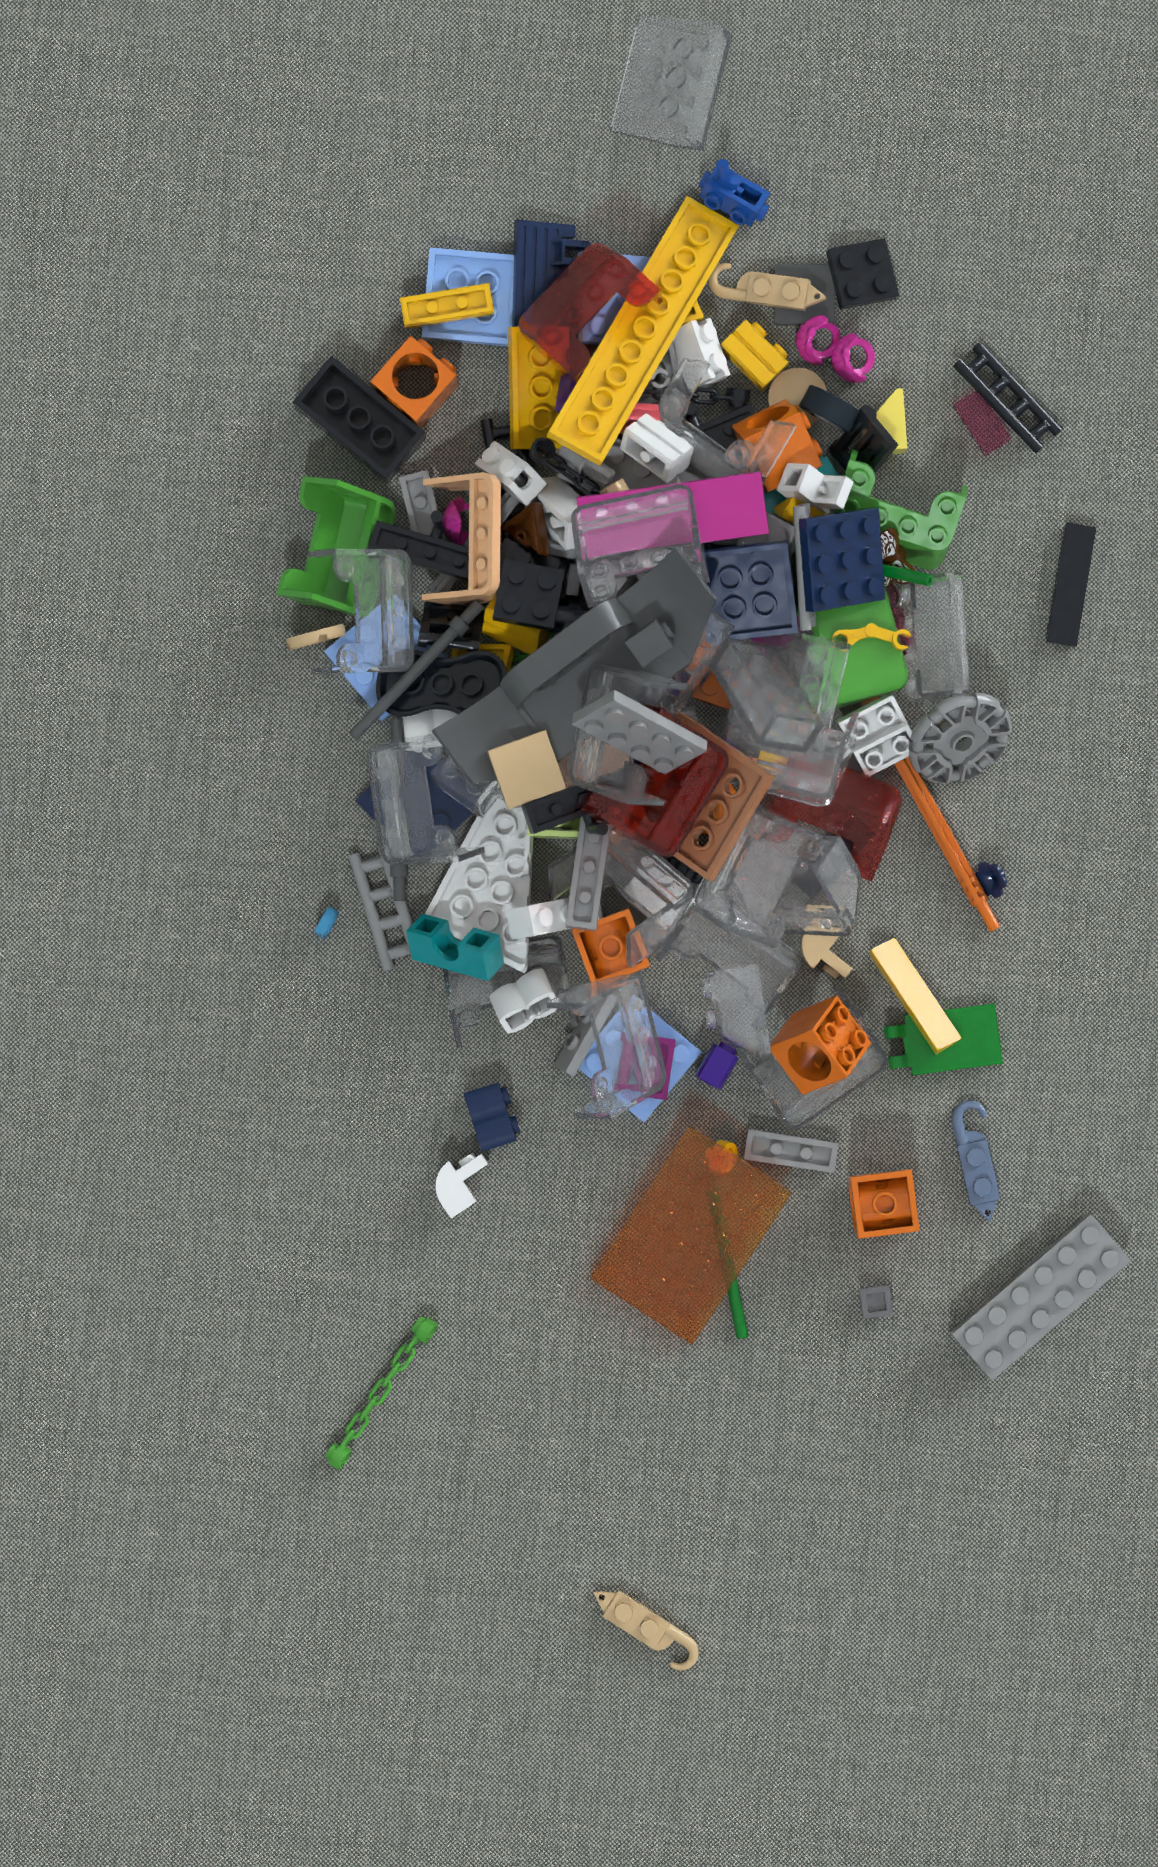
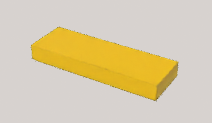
[400,283,494,329]

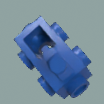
[698,159,770,227]

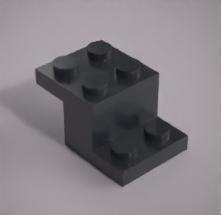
[493,541,568,632]

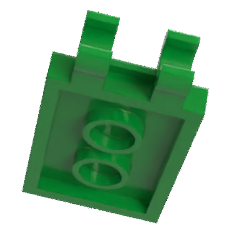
[883,1003,1003,1076]

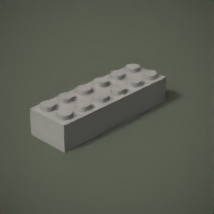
[949,1213,1131,1381]

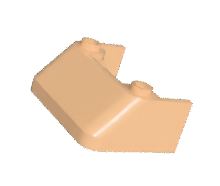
[422,472,501,605]

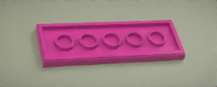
[576,471,769,559]

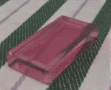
[953,391,1011,457]

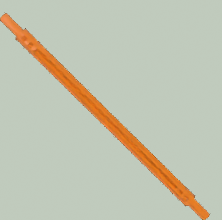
[860,697,1000,932]

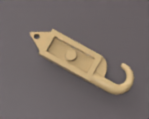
[709,263,827,311]
[594,1590,699,1671]

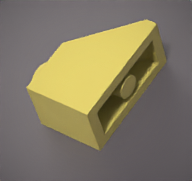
[862,388,907,454]

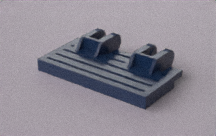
[512,220,591,345]

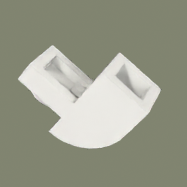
[777,463,853,514]
[436,1153,489,1218]

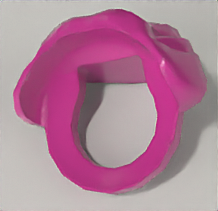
[795,315,840,366]
[830,333,875,383]
[443,497,469,545]

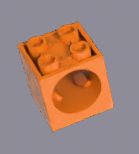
[370,336,458,428]
[731,399,823,492]
[571,908,650,988]
[768,995,871,1095]
[847,1169,920,1239]

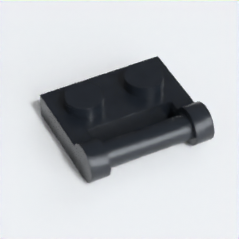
[829,405,898,473]
[418,601,485,652]

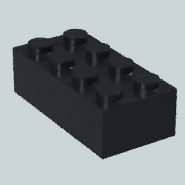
[293,356,426,484]

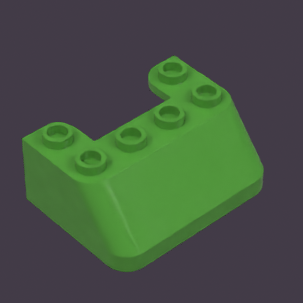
[831,449,968,570]
[276,476,396,617]

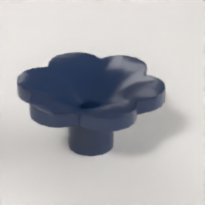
[975,862,1007,898]

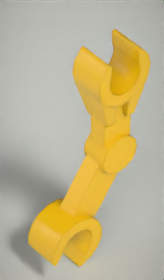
[831,623,912,651]

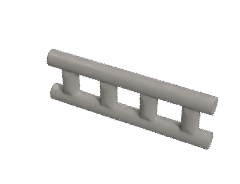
[793,503,817,631]
[348,844,418,972]

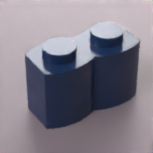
[463,1082,521,1152]

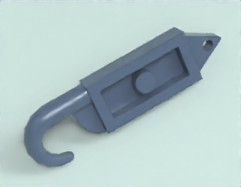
[951,1100,1000,1221]

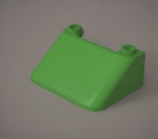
[794,584,908,712]

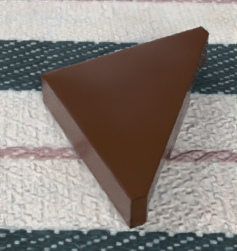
[500,502,550,556]

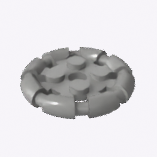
[908,692,1012,784]

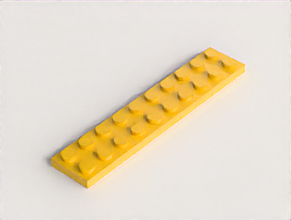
[547,196,739,466]

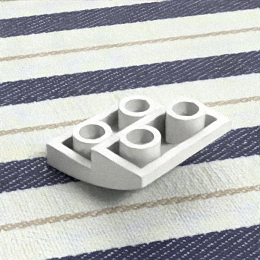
[837,692,913,777]

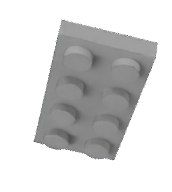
[572,690,707,775]

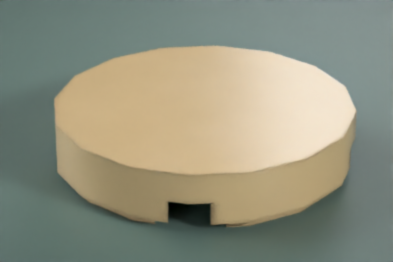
[768,368,827,425]
[286,624,346,650]

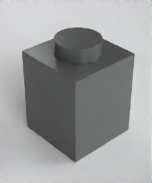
[625,618,675,668]

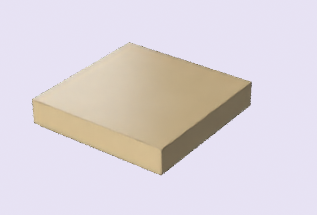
[487,730,566,810]

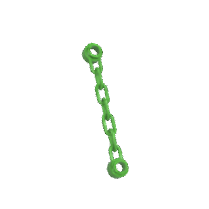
[325,1316,439,1471]

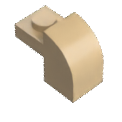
[800,912,853,979]

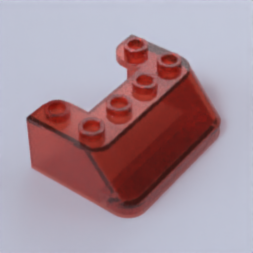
[519,243,663,386]
[581,704,729,857]
[758,750,902,882]

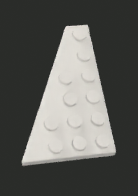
[425,781,533,974]

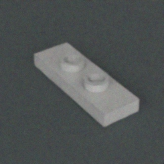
[553,987,618,1077]

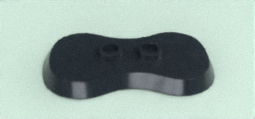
[376,649,507,717]

